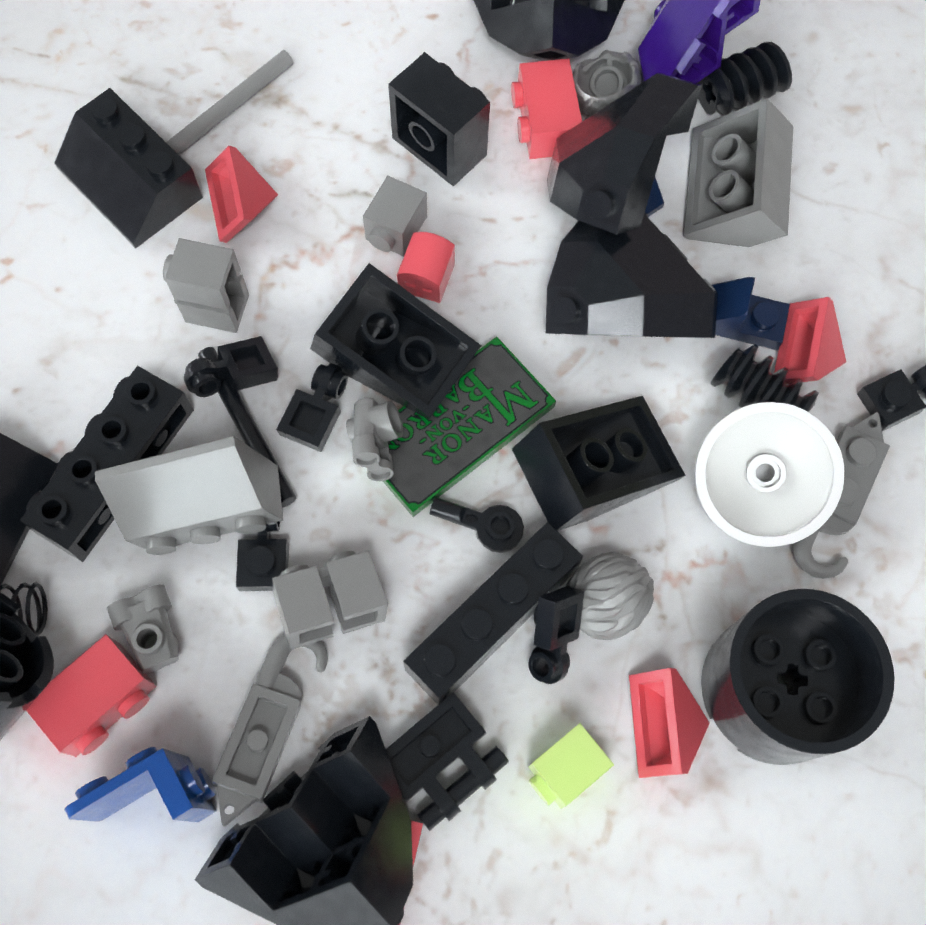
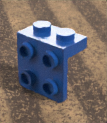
[64,747,216,822]

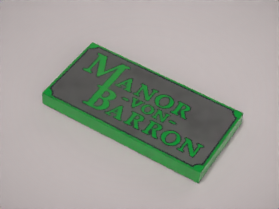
[383,337,556,517]

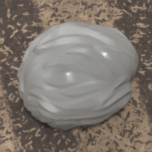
[573,50,642,116]
[566,552,654,640]

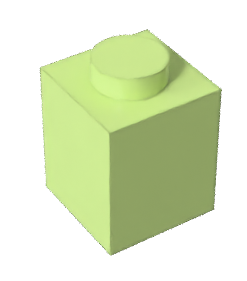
[528,723,614,809]

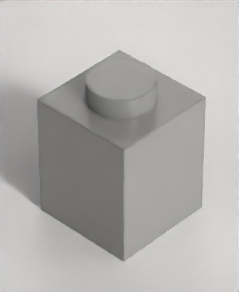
[363,175,427,256]

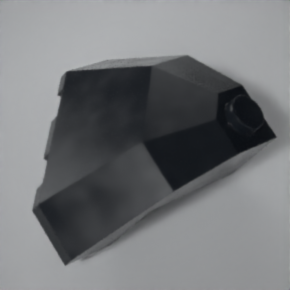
[547,73,702,235]
[545,212,718,338]
[194,716,413,925]

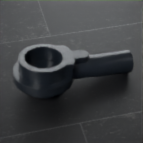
[429,497,524,553]

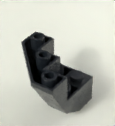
[474,0,625,60]

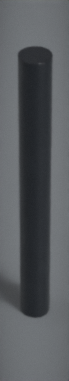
[198,347,297,507]

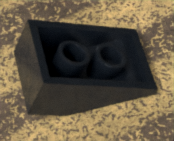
[310,263,482,420]
[512,396,686,531]

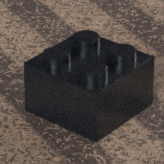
[388,52,490,186]

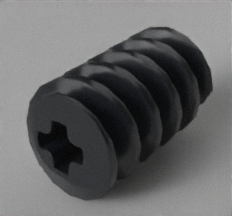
[696,42,792,115]
[710,344,819,412]

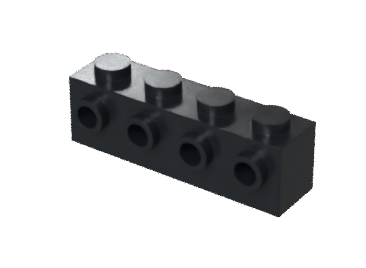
[20,365,194,562]

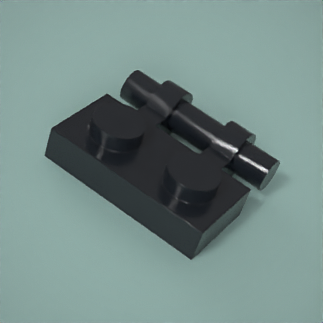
[386,692,509,831]

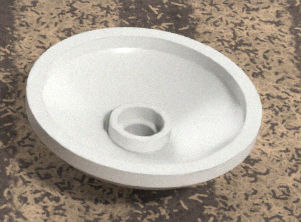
[695,402,844,547]

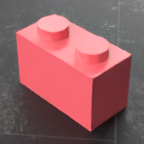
[511,58,582,159]
[26,634,157,757]

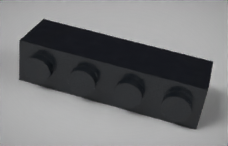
[403,522,583,705]

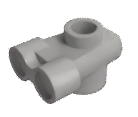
[346,398,403,481]
[107,585,179,674]

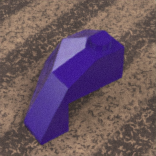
[637,0,760,83]

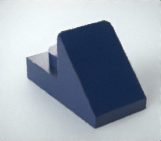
[712,277,790,350]

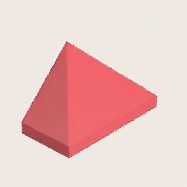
[205,146,278,243]
[774,297,846,384]
[629,668,710,778]

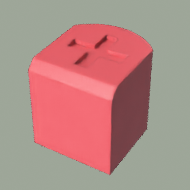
[397,232,455,303]

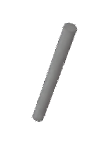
[166,50,293,155]

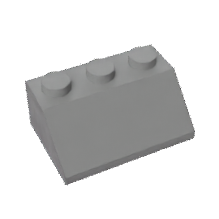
[684,98,793,247]
[95,436,283,555]

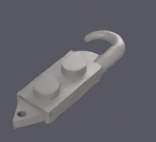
[793,412,890,579]
[212,635,328,827]

